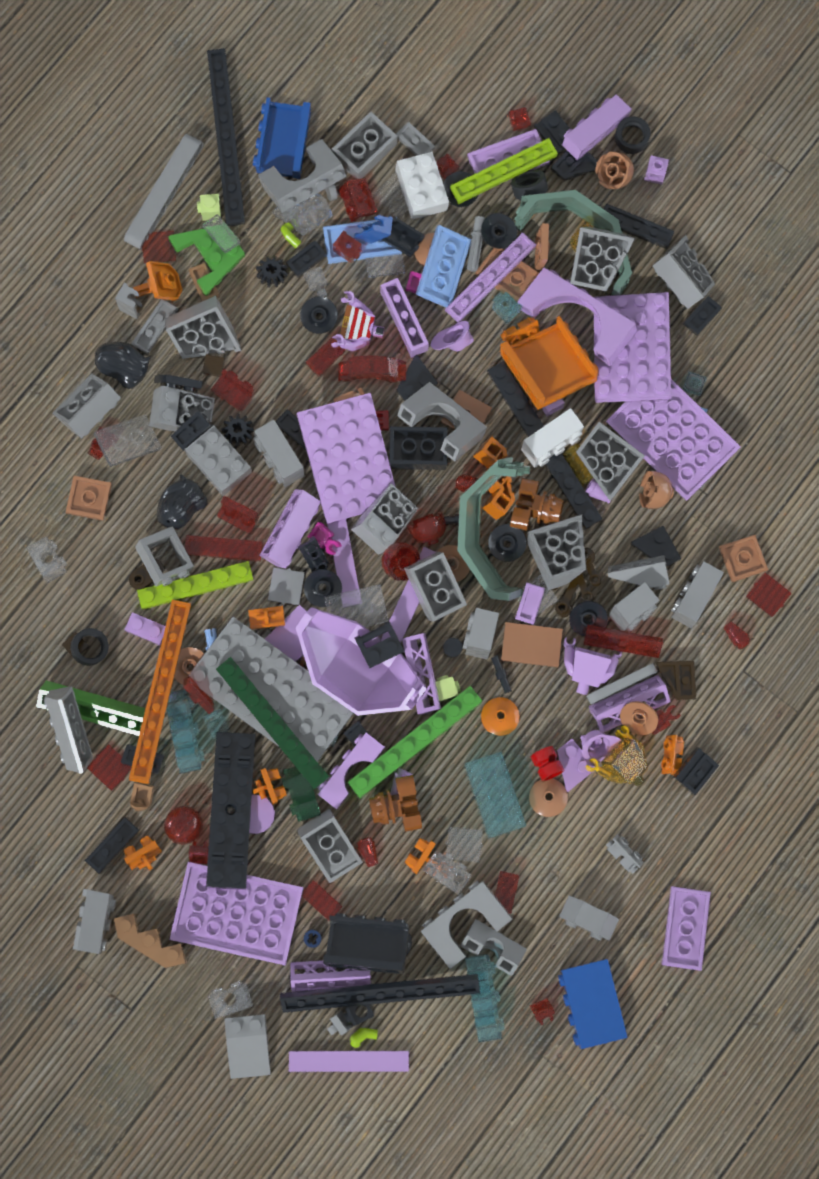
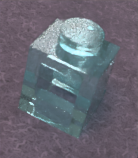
[492,292,522,324]

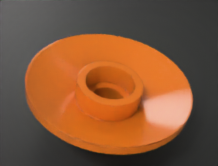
[481,697,520,736]

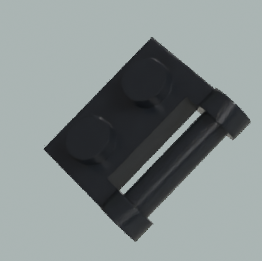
[354,620,404,668]

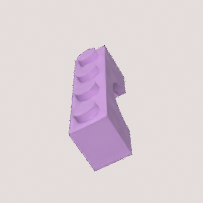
[318,733,386,809]

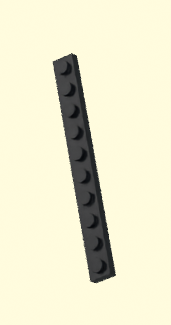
[207,48,245,226]
[487,361,602,530]
[280,974,480,1013]

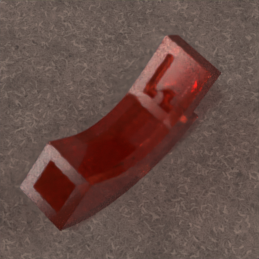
[338,356,406,383]

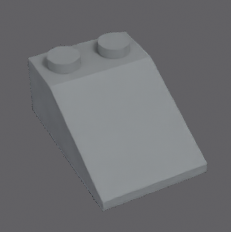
[608,555,669,590]
[296,809,363,883]
[224,1014,271,1079]

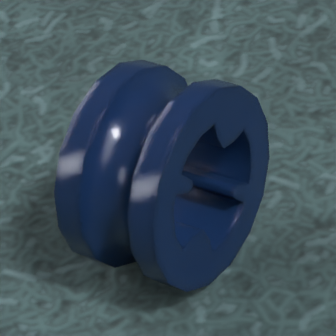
[304,930,321,948]

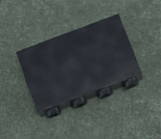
[323,913,410,974]

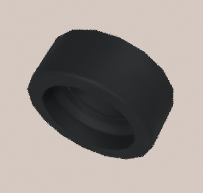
[615,116,651,154]
[511,170,548,200]
[70,628,109,666]

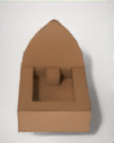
[130,782,155,811]

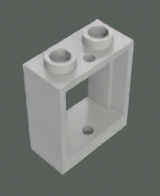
[135,527,194,587]

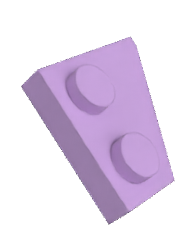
[557,739,595,792]

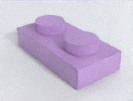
[124,612,166,646]

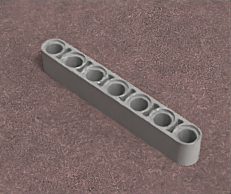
[124,134,203,250]

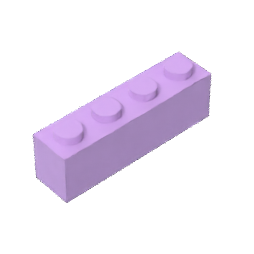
[562,94,632,160]
[380,278,429,358]
[260,489,321,568]

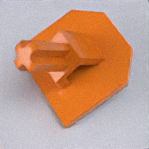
[133,261,183,301]

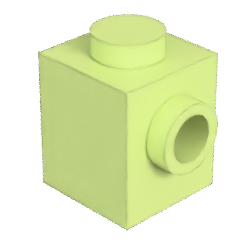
[197,194,221,221]
[436,675,461,703]

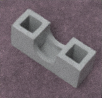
[460,919,527,976]

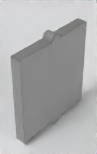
[268,568,305,606]

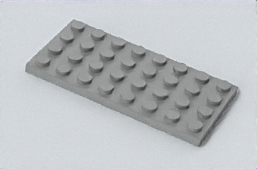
[186,617,354,762]

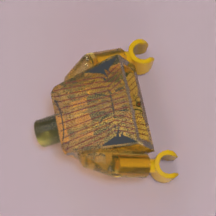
[585,726,647,786]

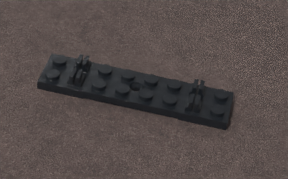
[206,732,256,890]

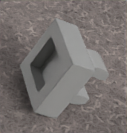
[327,1011,353,1036]

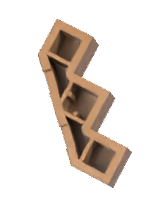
[114,914,187,968]

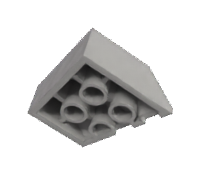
[570,226,635,291]
[653,235,715,309]
[165,296,242,359]
[576,422,645,501]
[527,515,586,590]
[73,889,116,954]

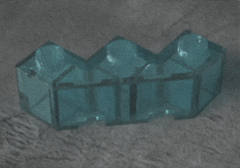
[166,689,205,774]
[465,954,505,1043]

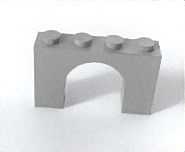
[258,139,346,213]
[397,382,487,461]
[421,881,513,969]

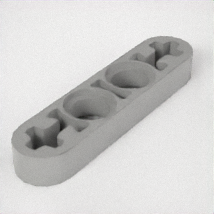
[587,664,657,705]

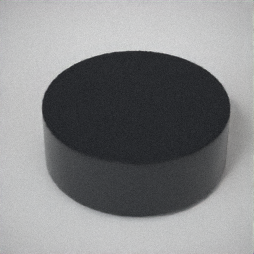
[443,638,462,658]

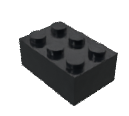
[389,426,447,470]

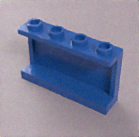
[253,97,311,179]
[558,959,628,1049]

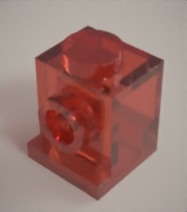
[333,230,363,263]

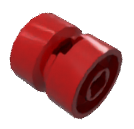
[530,746,565,782]

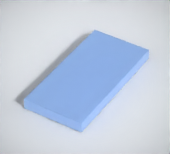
[323,217,402,264]
[416,225,472,308]

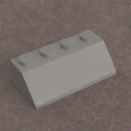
[44,686,93,773]

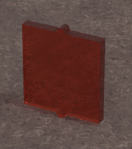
[141,231,176,263]
[746,572,792,617]
[87,744,131,791]

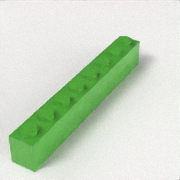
[348,686,482,799]

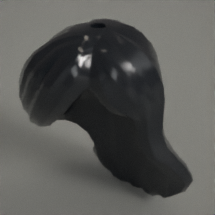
[94,342,150,389]
[157,474,208,529]

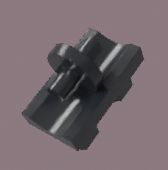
[298,536,329,572]

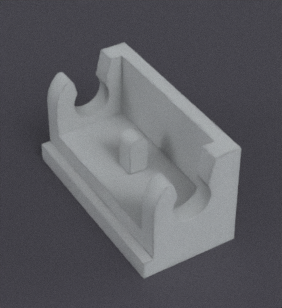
[115,282,142,319]

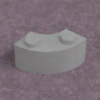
[559,896,619,941]

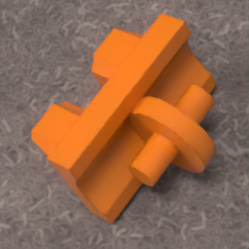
[248,606,285,630]
[252,768,287,805]
[124,836,162,871]
[404,838,439,875]

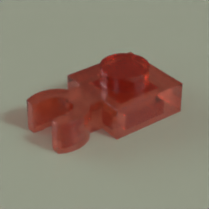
[652,705,681,735]

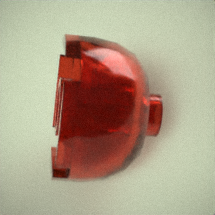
[407,511,446,545]
[381,542,420,581]
[164,806,203,845]

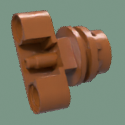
[510,478,564,530]
[369,775,422,832]

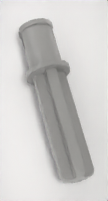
[467,216,485,272]

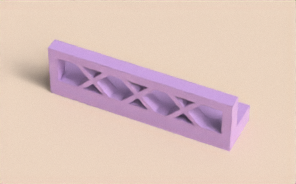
[402,633,441,715]
[589,675,671,733]
[290,961,371,992]

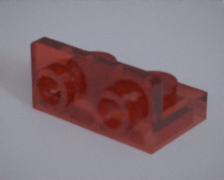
[340,178,378,222]
[211,369,255,412]
[217,496,259,534]

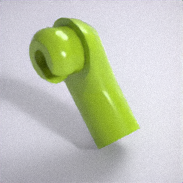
[280,222,301,249]
[350,1028,378,1048]

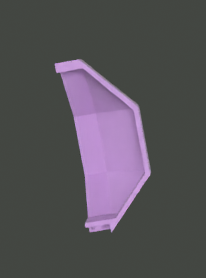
[296,607,427,715]

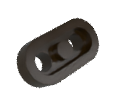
[129,559,164,590]

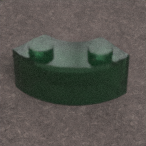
[282,767,321,822]

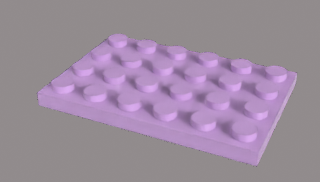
[594,292,671,403]
[606,379,741,501]
[296,393,395,524]
[169,862,303,966]

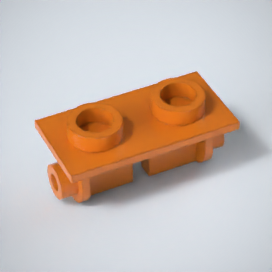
[500,317,540,346]
[661,735,685,775]

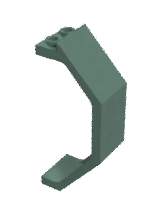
[514,190,632,296]
[457,457,530,601]

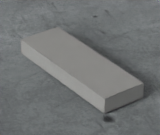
[131,299,178,355]

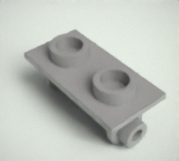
[606,834,644,874]

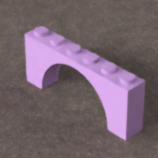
[517,268,637,366]

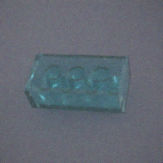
[464,752,526,840]

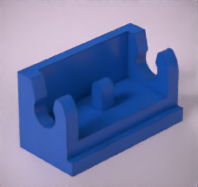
[354,215,393,244]

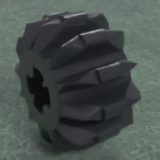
[256,255,288,288]
[222,414,254,446]

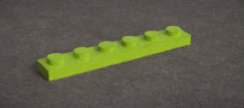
[450,138,558,204]
[137,561,254,610]

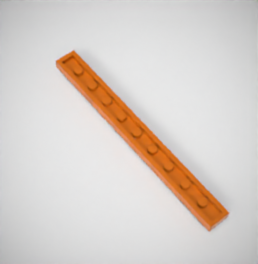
[129,600,191,784]

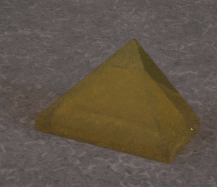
[563,444,593,486]

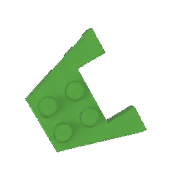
[168,224,245,296]

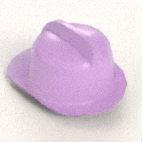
[430,321,474,352]
[580,730,623,762]

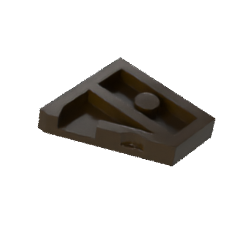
[656,661,696,701]

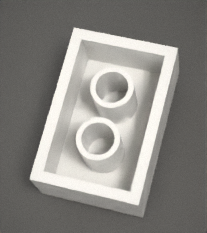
[395,152,449,220]
[521,408,584,468]

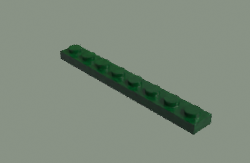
[216,657,330,790]

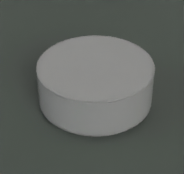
[325,184,338,201]

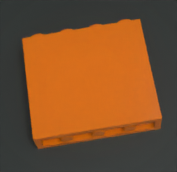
[500,316,599,410]

